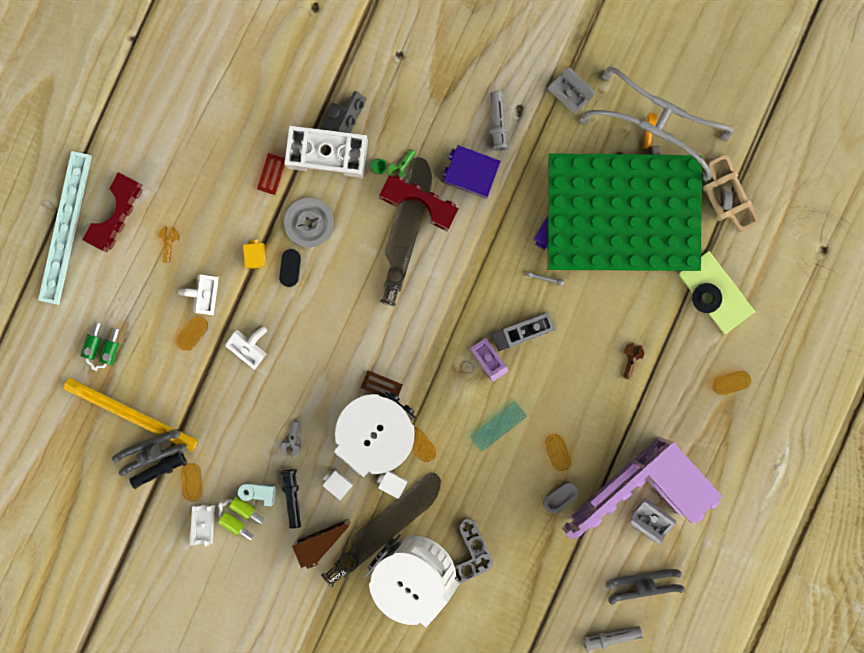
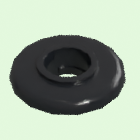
[692,283,722,313]

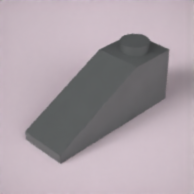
[492,312,555,351]

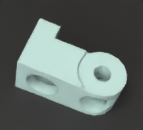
[238,483,276,506]

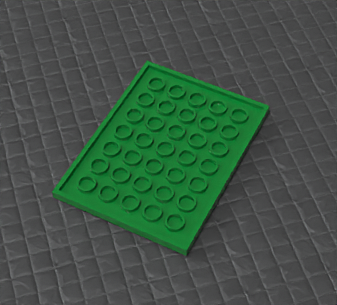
[547,153,702,271]

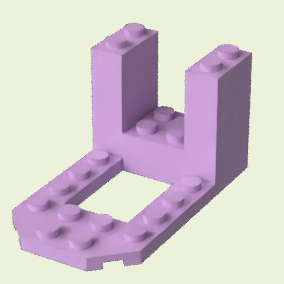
[562,437,722,539]

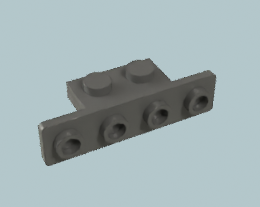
[320,91,366,156]

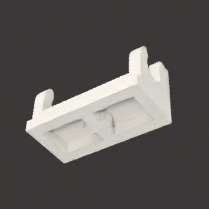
[190,504,215,546]

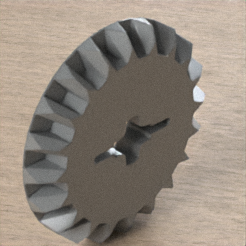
[284,198,334,247]

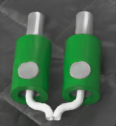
[81,322,120,371]

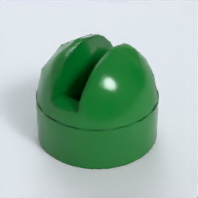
[370,158,386,174]

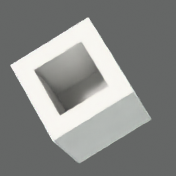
[323,469,354,500]
[377,471,408,499]

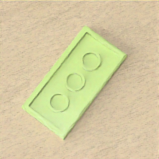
[678,251,756,335]

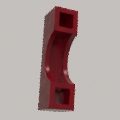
[82,172,143,252]
[379,174,459,232]

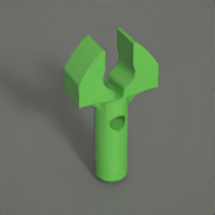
[388,149,416,179]

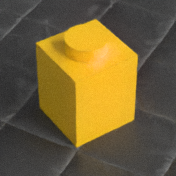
[243,240,267,269]

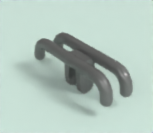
[112,429,187,477]
[606,569,685,605]

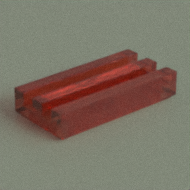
[257,153,285,196]

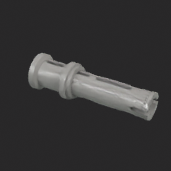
[490,91,509,151]
[583,626,643,653]

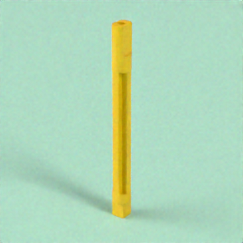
[63,377,198,452]

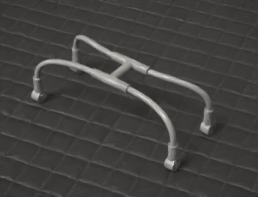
[579,66,734,185]

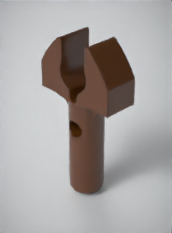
[623,343,644,379]

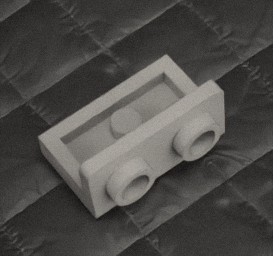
[548,67,595,115]
[630,498,676,545]

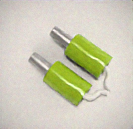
[218,496,265,541]

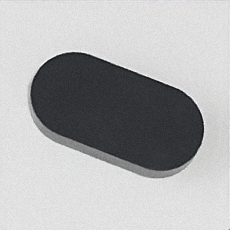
[279,249,301,287]

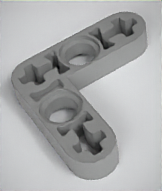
[454,518,493,584]

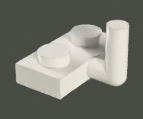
[178,275,219,315]
[225,326,267,370]

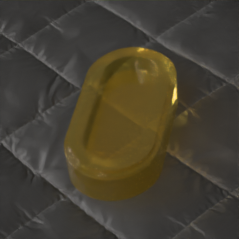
[176,316,208,351]
[712,371,751,395]
[412,427,436,462]
[545,434,571,471]
[181,463,203,502]

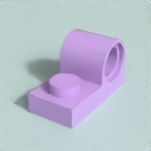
[470,338,509,382]

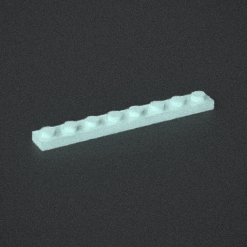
[38,151,92,305]

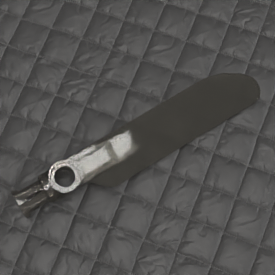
[379,157,432,307]
[321,472,441,588]

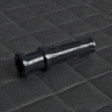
[129,451,187,489]
[280,469,302,529]

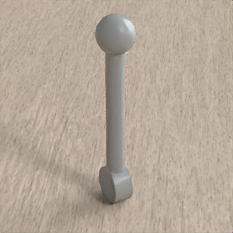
[525,271,564,286]

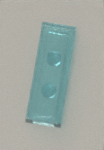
[470,401,527,451]

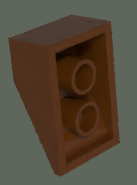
[292,519,351,569]

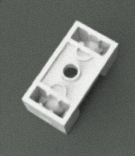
[285,126,368,178]

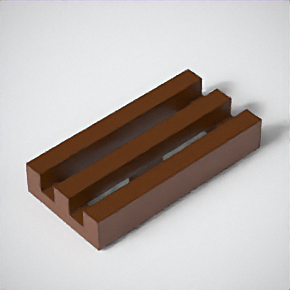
[361,370,403,398]

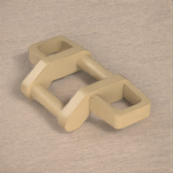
[702,155,760,232]

